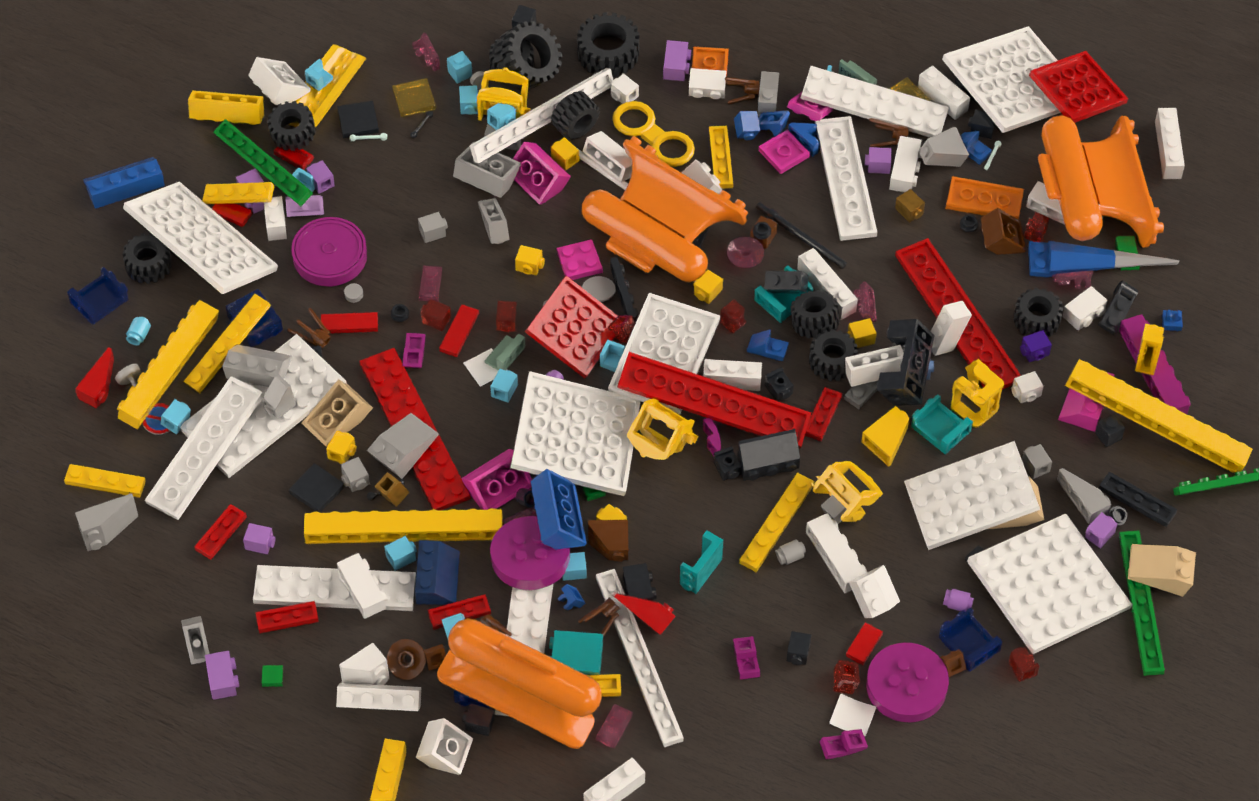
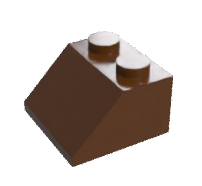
[981,208,1026,255]

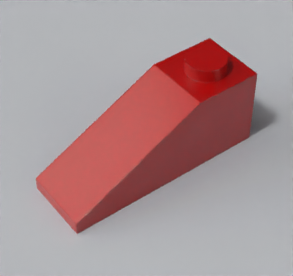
[75,347,114,408]
[612,592,676,635]

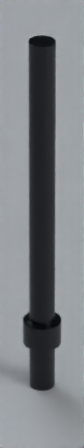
[756,202,847,268]

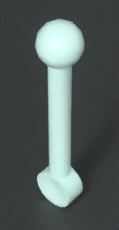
[349,133,387,141]
[984,141,1002,170]

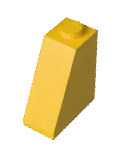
[861,406,909,467]

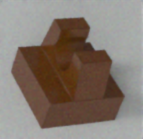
[424,644,446,671]
[940,650,966,677]

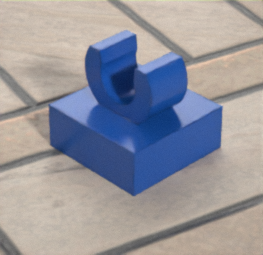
[1162,310,1183,331]
[558,584,586,610]

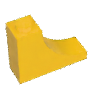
[1135,324,1164,375]

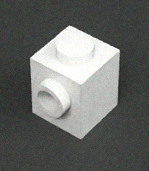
[611,74,639,104]
[1011,371,1043,403]

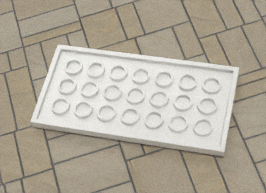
[123,182,278,294]
[180,334,347,478]

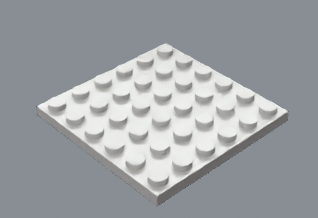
[942,26,1061,133]
[510,372,641,496]
[967,514,1132,654]

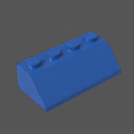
[83,157,165,209]
[531,469,587,550]

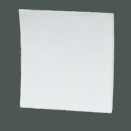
[830,694,876,736]

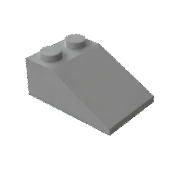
[367,413,439,479]
[75,493,138,551]

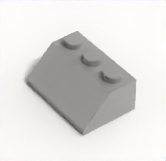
[453,142,521,198]
[222,344,292,387]

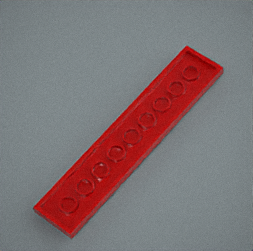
[895,238,1021,390]
[359,348,470,511]
[617,352,811,449]

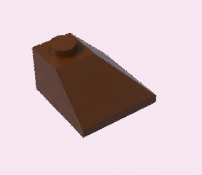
[588,520,628,562]

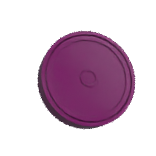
[292,217,367,286]
[490,516,570,590]
[866,643,949,722]

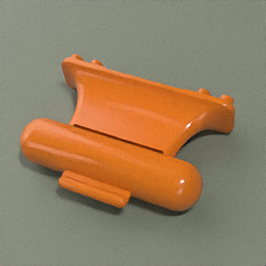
[1038,115,1164,248]
[582,136,748,283]
[437,618,602,749]

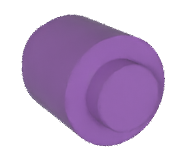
[943,589,974,612]

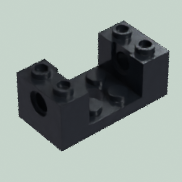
[877,319,935,406]

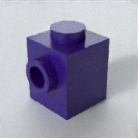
[1020,330,1052,362]

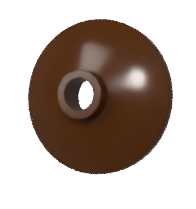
[387,639,426,680]

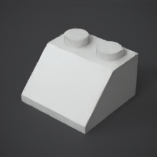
[849,565,900,618]
[339,643,389,685]
[416,718,473,775]

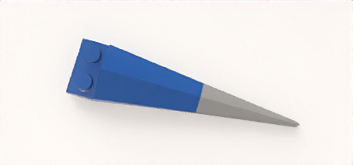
[1028,241,1179,277]

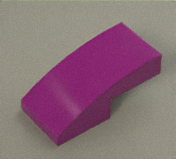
[403,333,426,368]
[703,418,721,456]
[733,636,760,679]
[820,729,868,759]

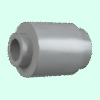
[775,539,806,565]

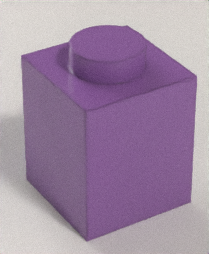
[865,147,891,174]
[306,160,335,194]
[1085,512,1117,549]
[243,523,275,554]

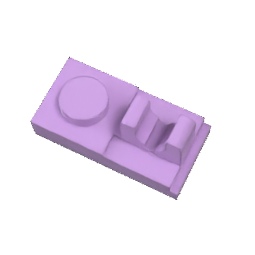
[285,195,324,217]

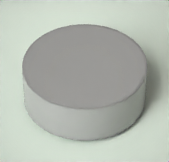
[470,71,489,89]
[344,283,363,303]

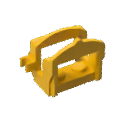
[477,68,531,121]
[951,359,1004,428]
[627,398,698,460]
[811,461,883,522]

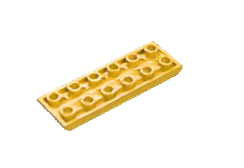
[289,44,366,127]

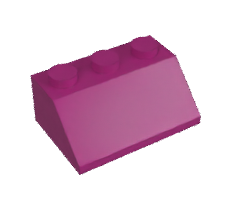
[513,142,571,205]
[1058,372,1115,432]
[461,449,532,510]

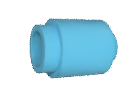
[126,317,151,346]

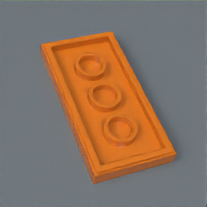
[946,176,1024,220]

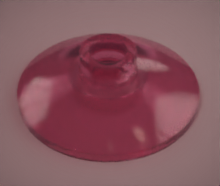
[727,237,764,268]

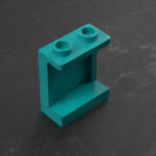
[754,265,813,323]
[911,394,973,455]
[680,530,723,594]
[549,630,603,675]

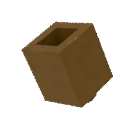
[895,189,925,223]
[375,472,410,507]

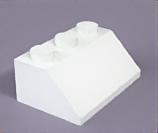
[248,57,311,105]

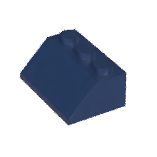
[415,540,460,605]

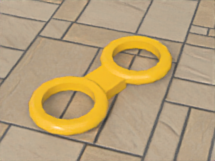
[612,101,695,167]

